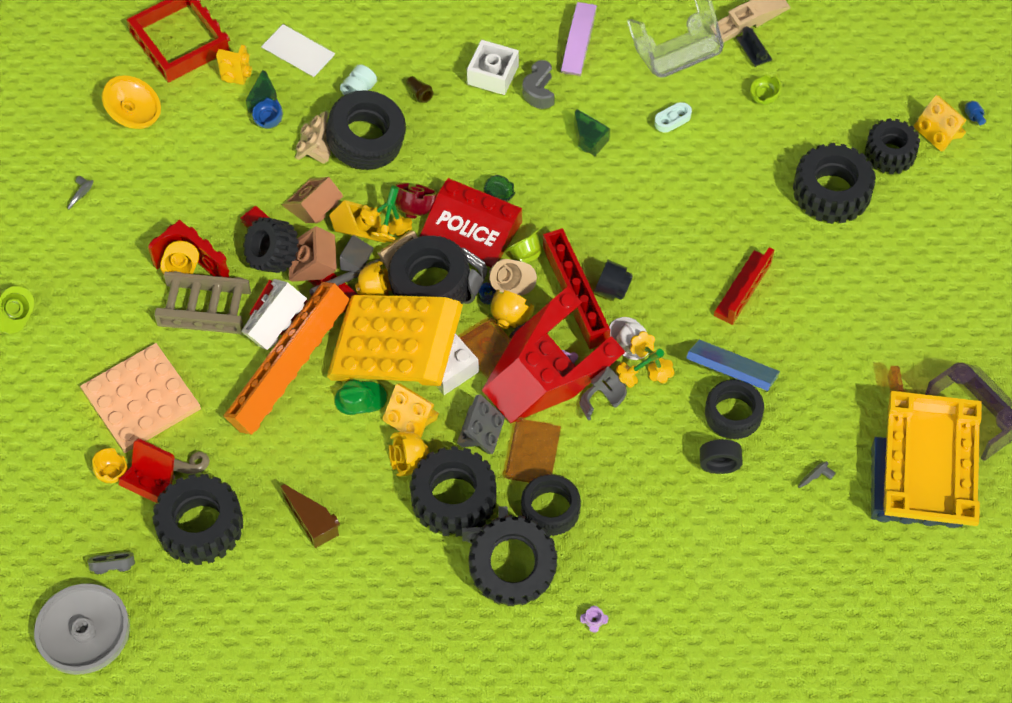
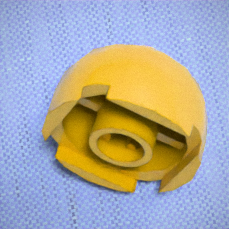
[355,261,392,296]
[490,289,535,329]
[389,432,429,477]

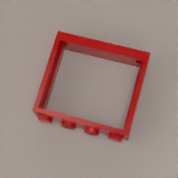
[127,0,230,83]

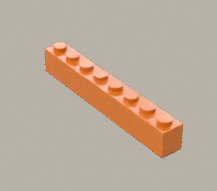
[224,282,350,435]

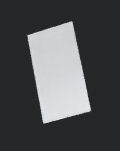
[261,24,335,77]

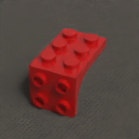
[148,220,230,278]

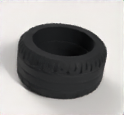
[705,379,764,440]
[521,474,581,536]

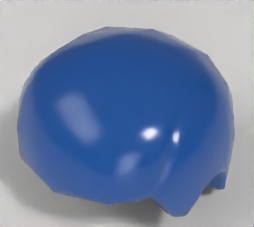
[252,98,283,129]

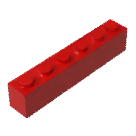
[543,228,610,350]

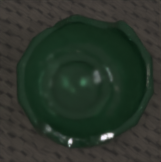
[483,175,516,202]

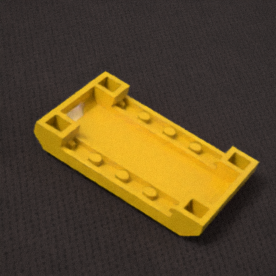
[327,295,463,386]
[883,391,982,526]

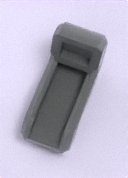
[522,60,554,109]

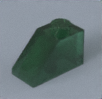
[574,109,610,156]

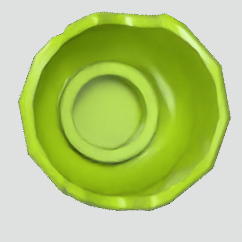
[750,74,781,105]

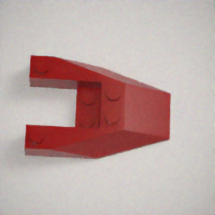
[481,286,625,424]

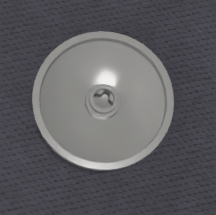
[34,584,130,675]

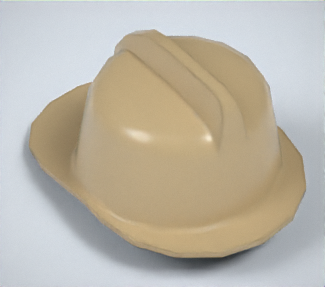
[489,259,537,295]

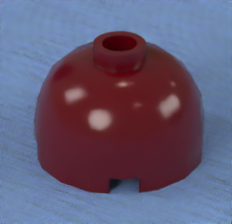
[395,182,437,219]

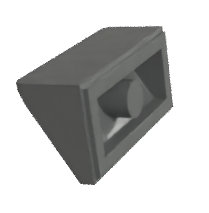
[340,236,373,272]

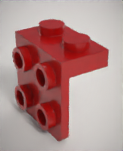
[119,439,175,503]

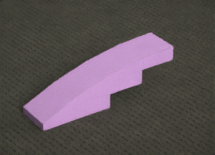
[561,2,597,76]

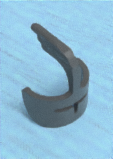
[462,247,487,304]
[579,366,627,420]

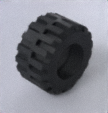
[865,118,920,174]
[243,217,299,273]

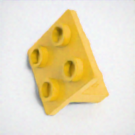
[913,95,966,151]
[383,383,439,438]

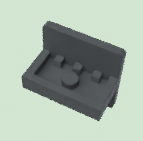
[457,395,505,454]

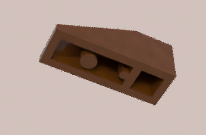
[281,484,340,548]

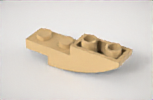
[712,0,790,43]

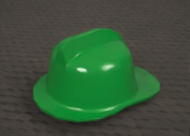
[334,380,387,415]

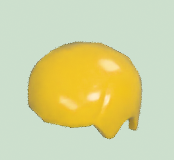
[92,448,128,484]

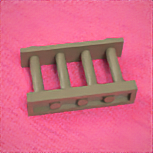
[155,271,251,334]

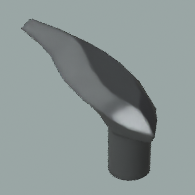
[67,176,94,210]
[798,461,836,488]

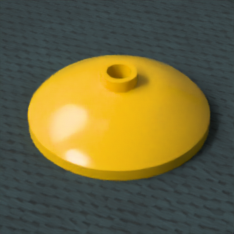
[102,76,161,129]

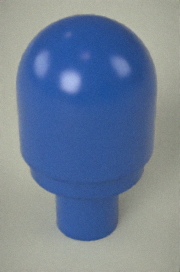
[964,101,986,125]

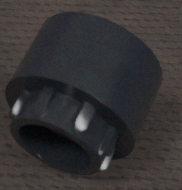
[594,259,633,301]

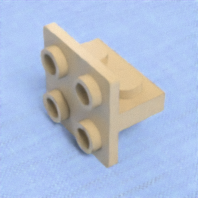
[295,111,331,164]

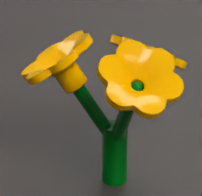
[360,185,412,242]
[616,331,675,388]

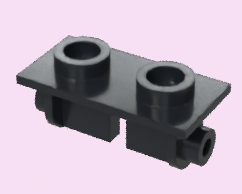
[736,26,772,67]

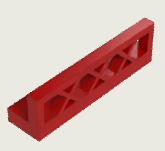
[714,247,775,325]

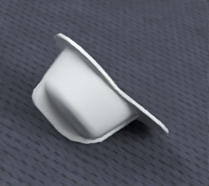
[609,317,649,360]

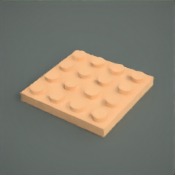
[80,343,201,454]

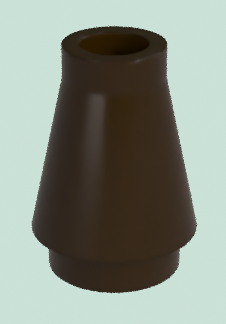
[406,76,433,103]

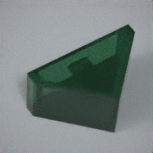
[246,70,277,113]

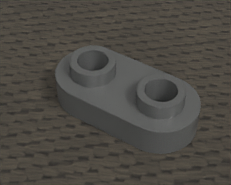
[88,552,135,574]

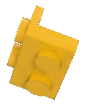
[216,45,252,85]

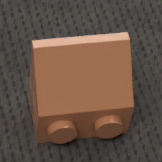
[282,177,343,223]
[289,226,337,282]

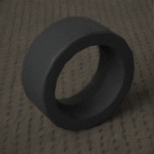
[700,439,743,474]

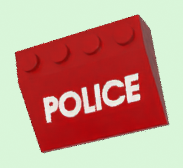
[420,178,522,268]

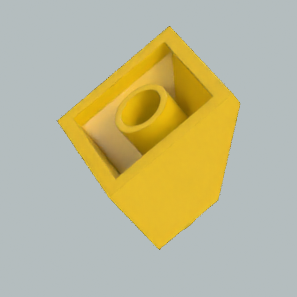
[329,200,387,243]

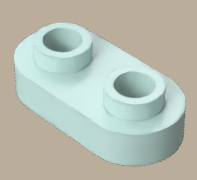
[655,102,692,132]

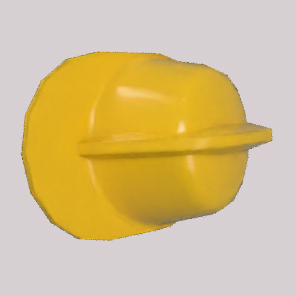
[161,241,199,274]

